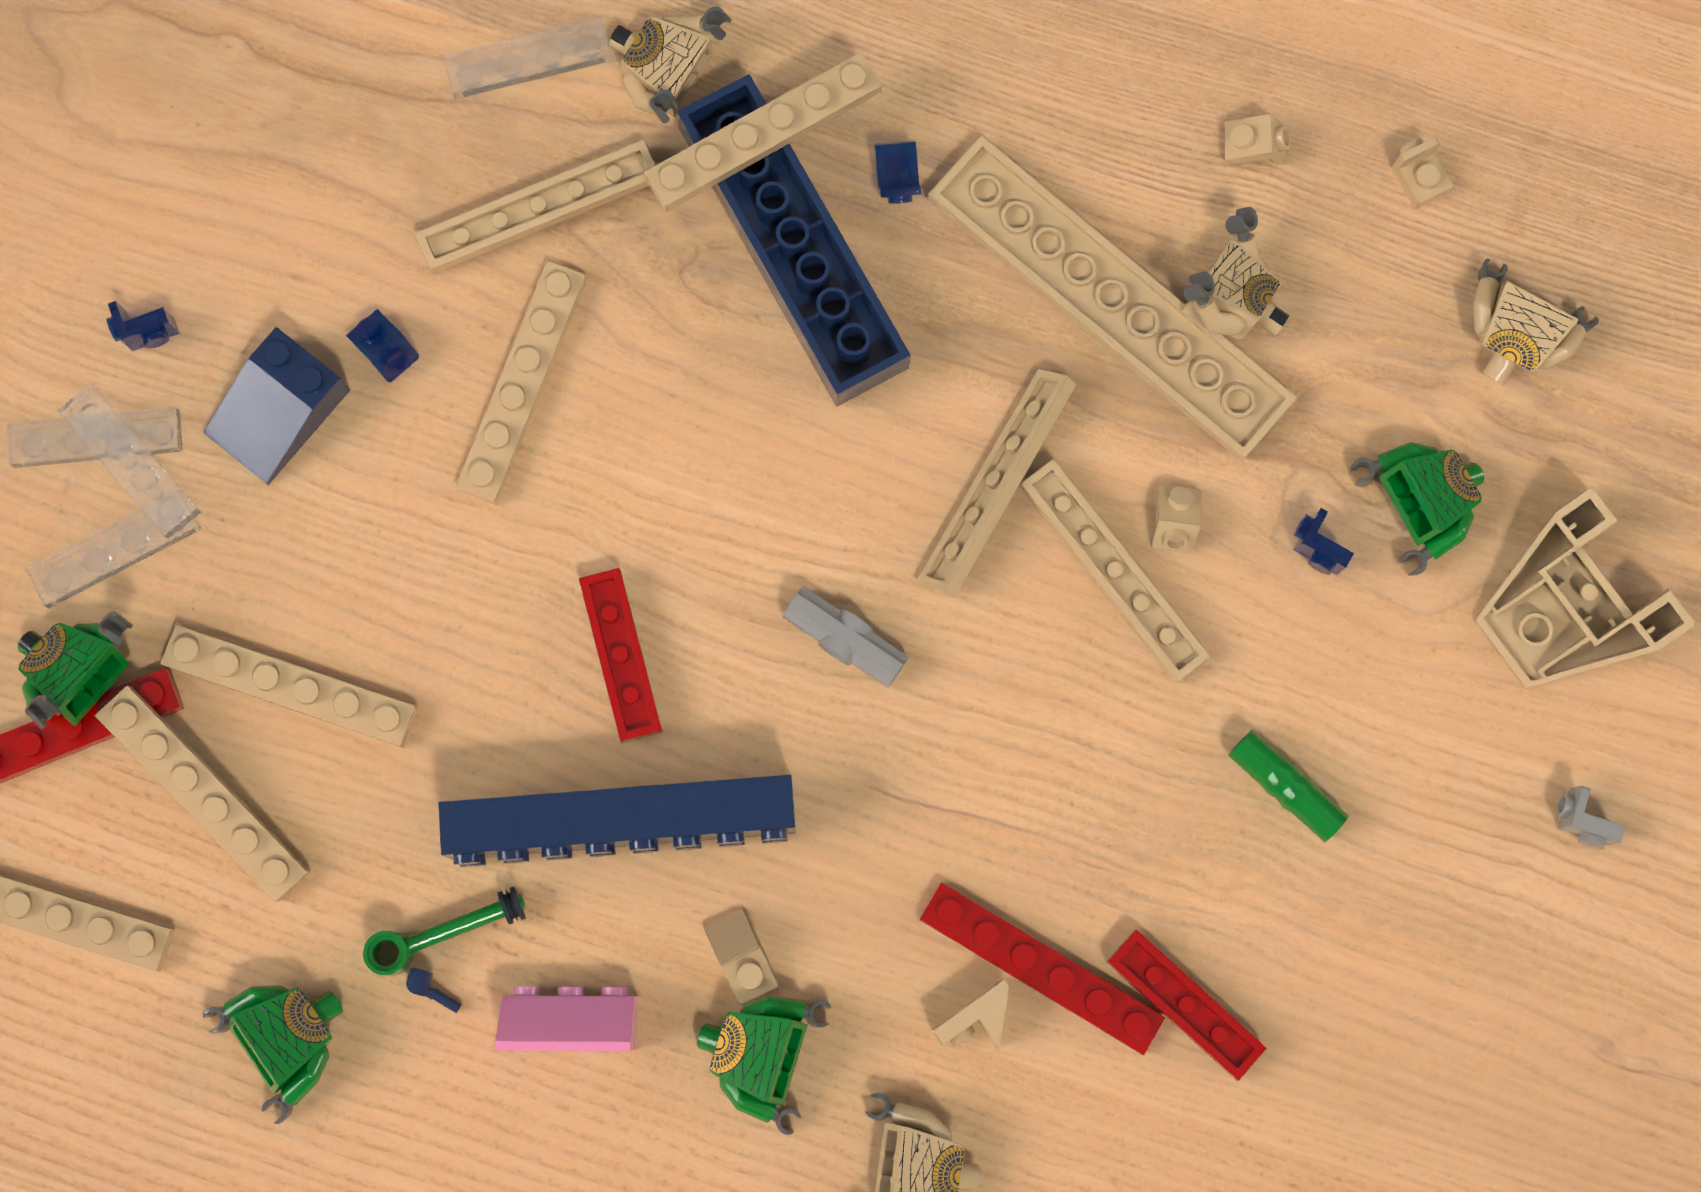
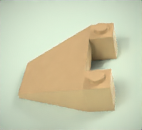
[1475,487,1697,689]

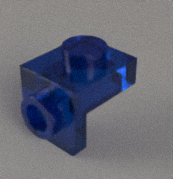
[874,140,922,204]
[106,300,180,351]
[346,309,419,383]
[1293,508,1354,575]

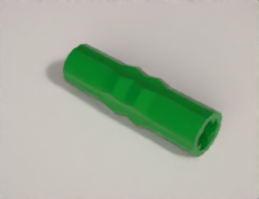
[1228,729,1349,842]

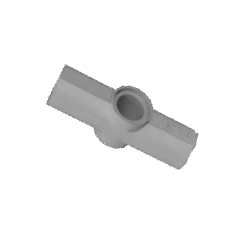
[783,586,909,688]

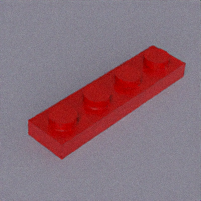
[579,568,663,743]
[1106,929,1267,1081]

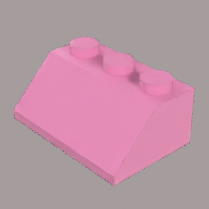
[495,987,638,1051]

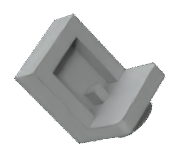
[1557,786,1625,850]

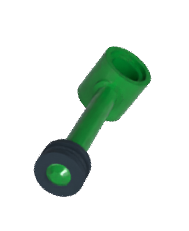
[363,886,526,976]

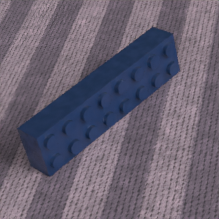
[677,74,911,407]
[438,775,796,867]

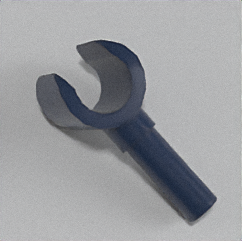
[406,968,462,1013]

